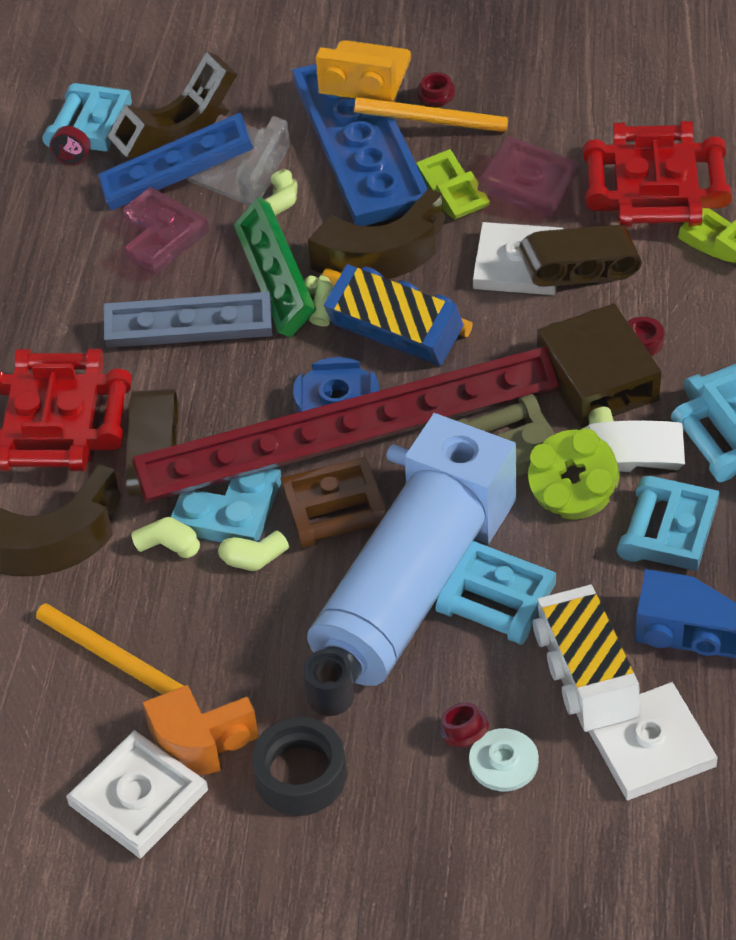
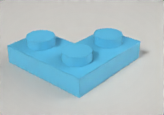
[171,468,281,542]

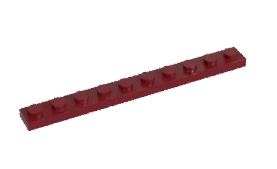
[132,346,559,503]

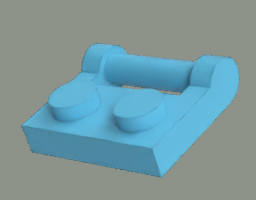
[42,83,132,151]
[617,476,719,571]
[436,541,556,645]

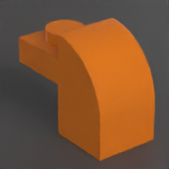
[143,685,259,775]

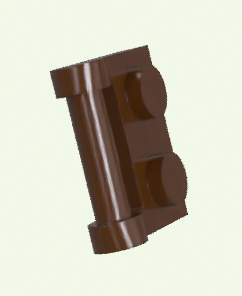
[280,456,387,549]

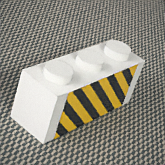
[533,584,641,732]

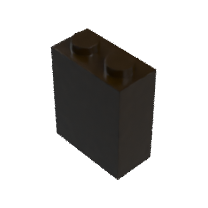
[537,303,662,428]

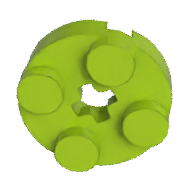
[528,429,620,520]

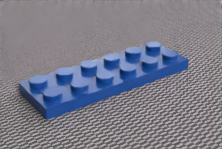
[292,64,427,226]

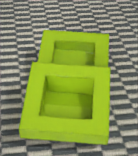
[416,149,490,220]
[678,208,736,263]

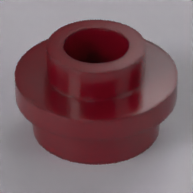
[417,72,455,107]
[440,702,489,747]

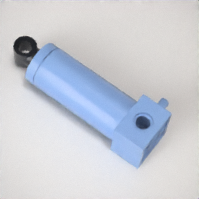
[303,413,516,716]

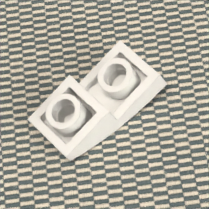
[587,421,685,472]

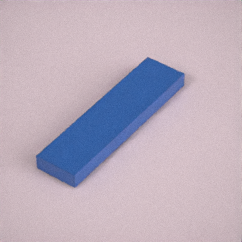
[98,113,254,211]

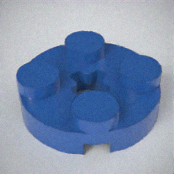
[293,357,379,413]

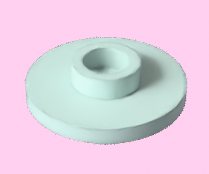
[469,729,539,791]

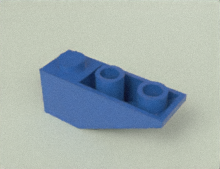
[635,569,736,658]

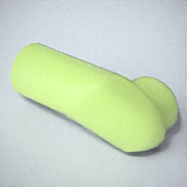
[265,169,298,216]
[305,275,333,326]
[131,517,200,558]
[218,531,289,571]

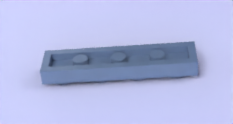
[104,292,272,348]

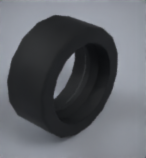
[251,716,347,816]

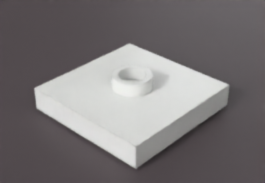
[473,222,563,295]
[588,682,718,801]
[66,730,208,859]

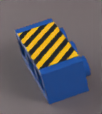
[323,264,464,367]

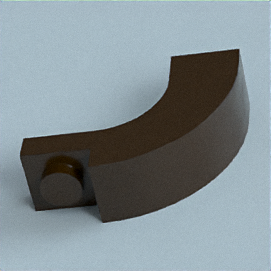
[107,52,237,159]
[308,189,445,279]
[0,464,121,577]

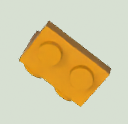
[316,40,411,102]

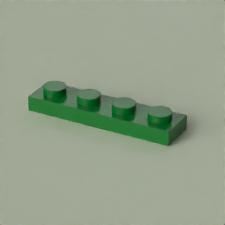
[234,197,316,338]

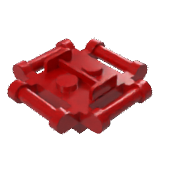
[583,121,732,228]
[0,349,132,472]

